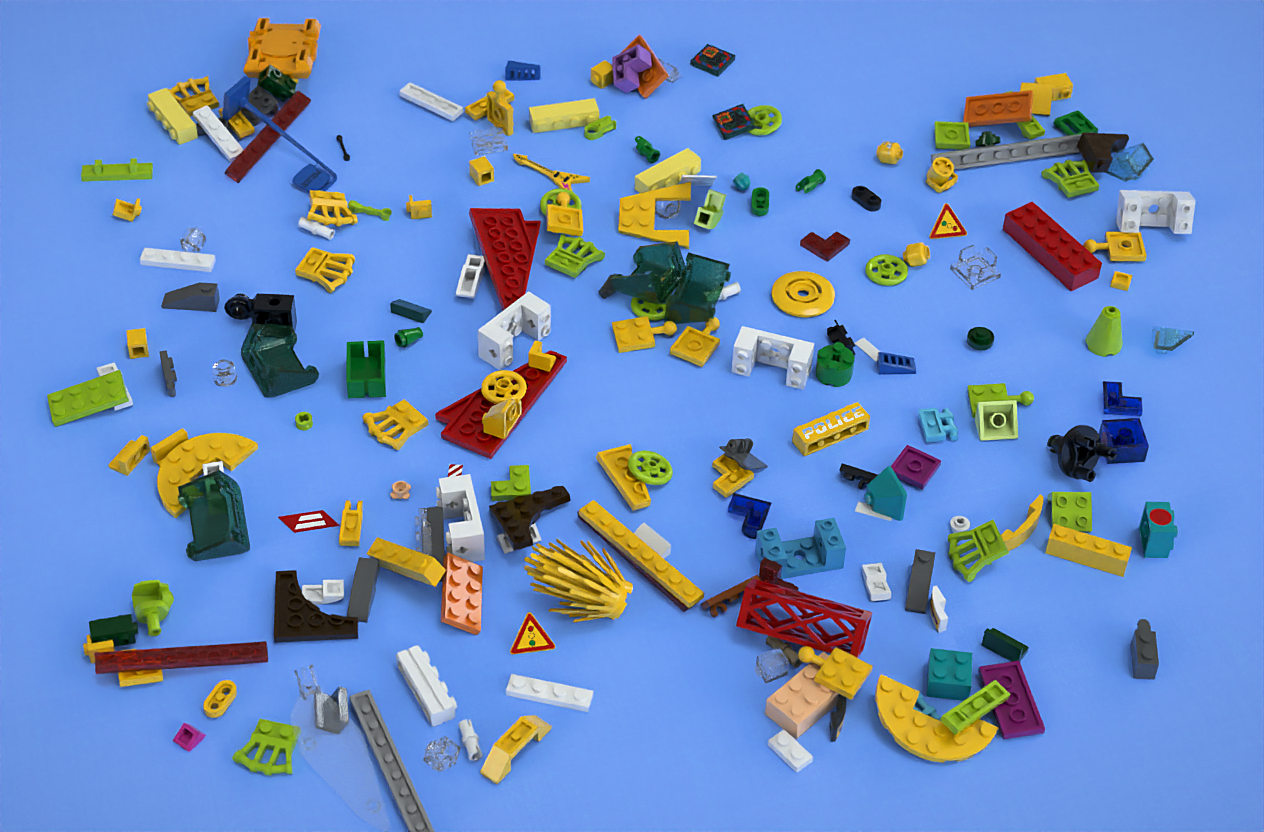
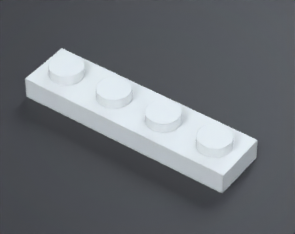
[399,82,463,121]
[193,105,245,163]
[140,248,216,272]
[506,674,593,712]

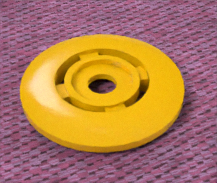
[771,271,835,317]

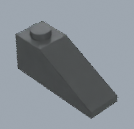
[161,282,220,312]
[905,549,936,614]

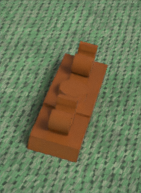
[700,574,760,617]

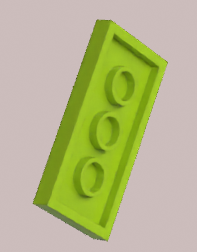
[47,370,129,427]

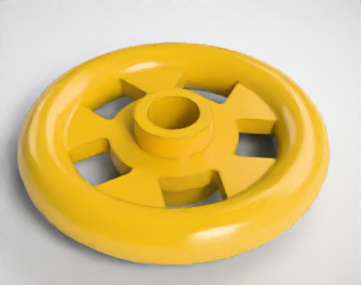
[481,370,527,404]

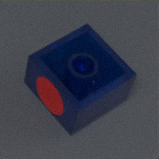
[1099,418,1149,464]

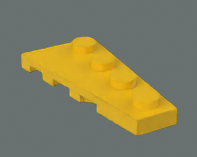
[596,444,651,510]

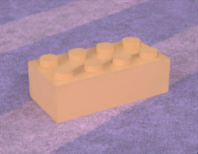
[765,651,845,739]

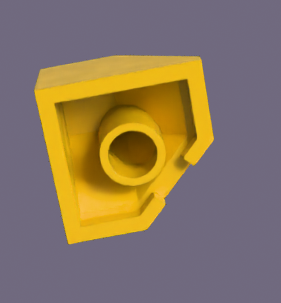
[482,399,522,440]

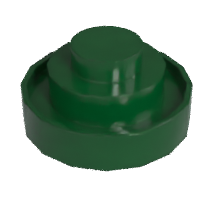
[975,131,1001,147]
[967,327,995,350]

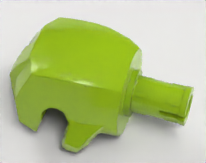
[132,580,174,636]

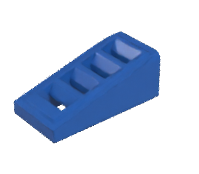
[505,60,541,81]
[877,352,916,374]

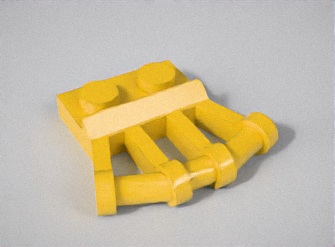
[167,76,220,117]
[307,190,358,227]
[295,247,355,293]
[362,399,429,450]

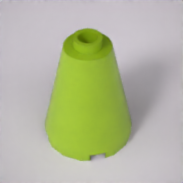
[1085,306,1123,357]

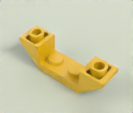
[480,715,552,785]

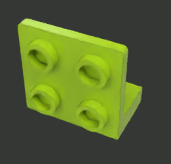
[1047,492,1092,532]

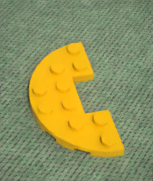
[157,433,258,518]
[875,674,999,763]

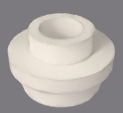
[950,516,970,533]

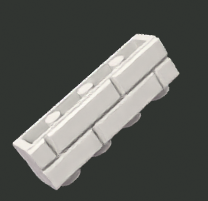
[396,645,457,727]

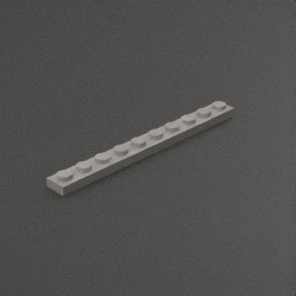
[931,132,1093,169]
[349,689,435,832]

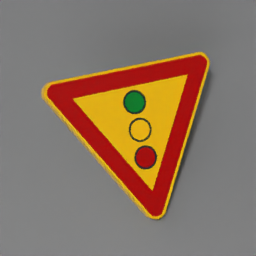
[929,203,967,239]
[510,612,556,655]

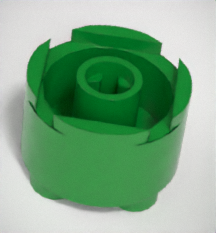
[816,342,855,387]

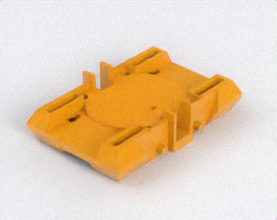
[243,18,321,79]

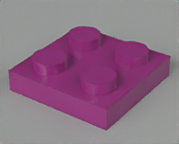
[891,445,941,490]

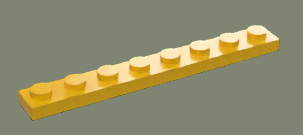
[579,500,704,608]

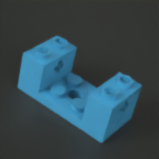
[755,517,846,582]

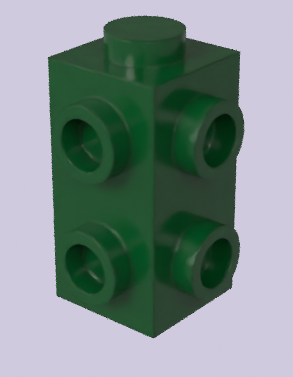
[257,65,296,102]
[89,614,139,647]

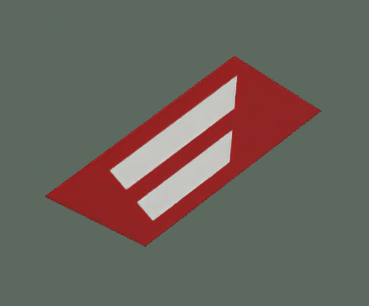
[278,510,340,533]

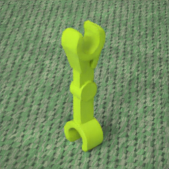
[348,200,392,221]

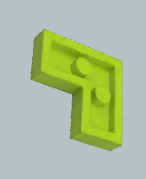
[491,465,531,501]

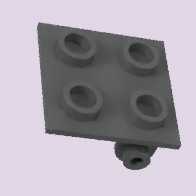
[240,85,279,126]
[719,438,768,470]

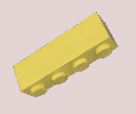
[147,88,198,145]
[529,98,599,133]
[634,148,701,193]

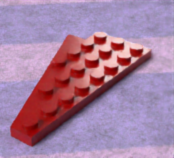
[469,208,541,311]
[435,350,567,459]

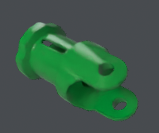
[634,136,661,163]
[795,169,826,193]

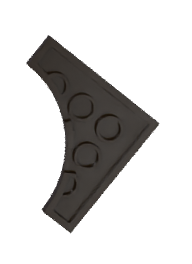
[489,486,571,551]
[274,570,358,642]

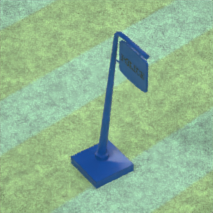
[222,76,337,193]

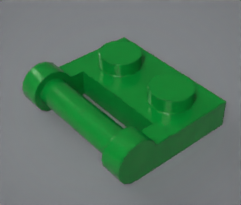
[1053,110,1099,136]

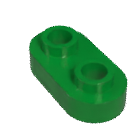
[751,187,770,216]

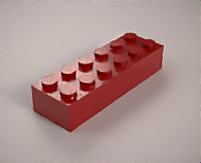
[1003,201,1102,292]

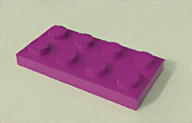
[978,661,1045,740]

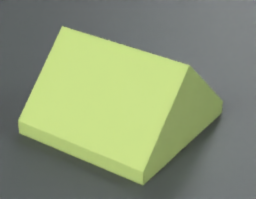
[975,400,1018,441]

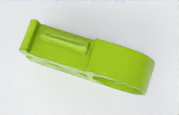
[584,115,617,140]

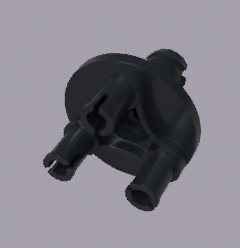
[1047,425,1117,482]

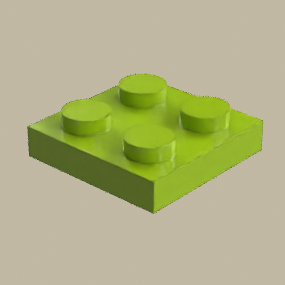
[934,121,970,150]

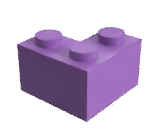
[612,44,652,93]

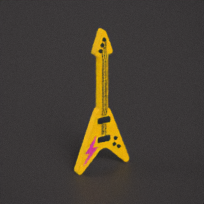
[513,153,590,192]

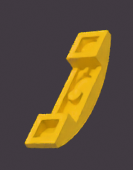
[1001,494,1043,551]

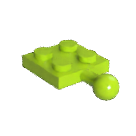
[967,383,1034,418]

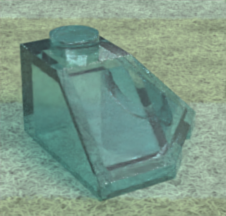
[1152,326,1194,354]

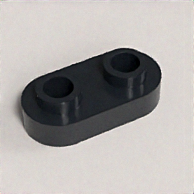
[851,185,882,212]

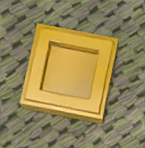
[1110,271,1132,291]

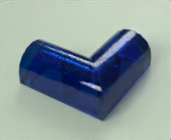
[1102,381,1143,417]
[728,493,772,539]

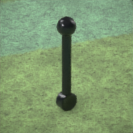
[336,135,350,161]

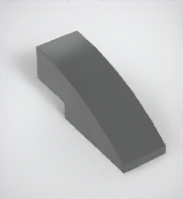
[347,557,380,623]

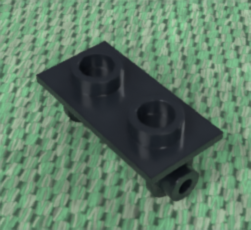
[827,319,856,355]

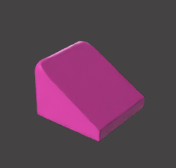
[172,722,206,752]

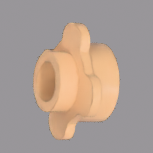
[390,481,411,499]

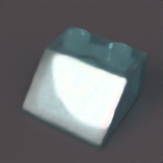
[1105,142,1154,182]

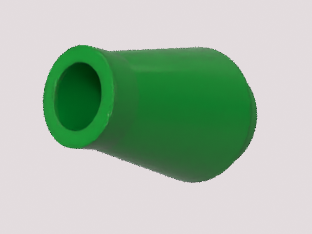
[394,327,423,348]

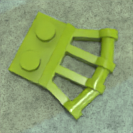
[1041,159,1100,198]
[545,234,605,278]
[947,519,1009,582]
[232,718,301,776]

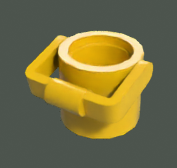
[926,157,958,193]

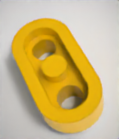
[203,680,237,718]

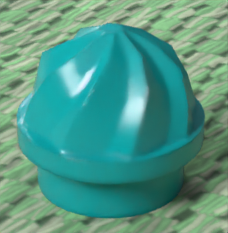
[733,172,751,190]

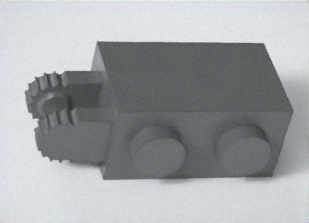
[1130,618,1159,680]

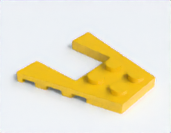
[618,182,691,249]

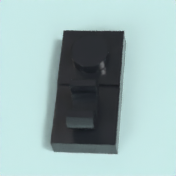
[839,463,878,490]

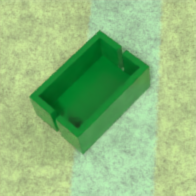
[346,340,386,398]

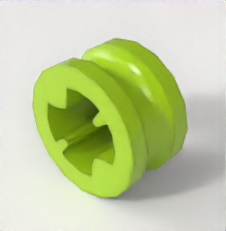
[295,412,313,431]

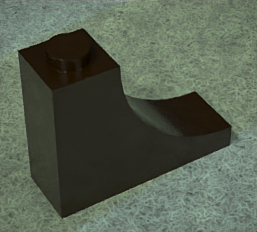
[1076,133,1130,173]

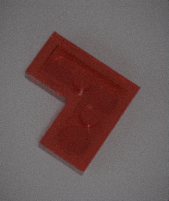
[800,231,850,262]
[759,557,799,591]

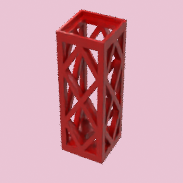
[736,579,873,658]

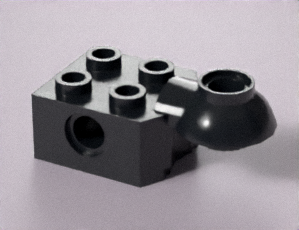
[224,293,297,337]

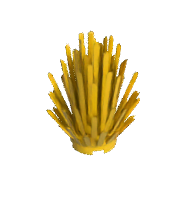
[523,538,633,623]

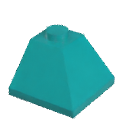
[864,466,907,521]

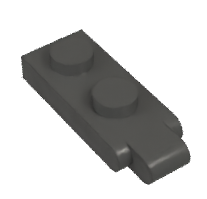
[159,350,177,397]

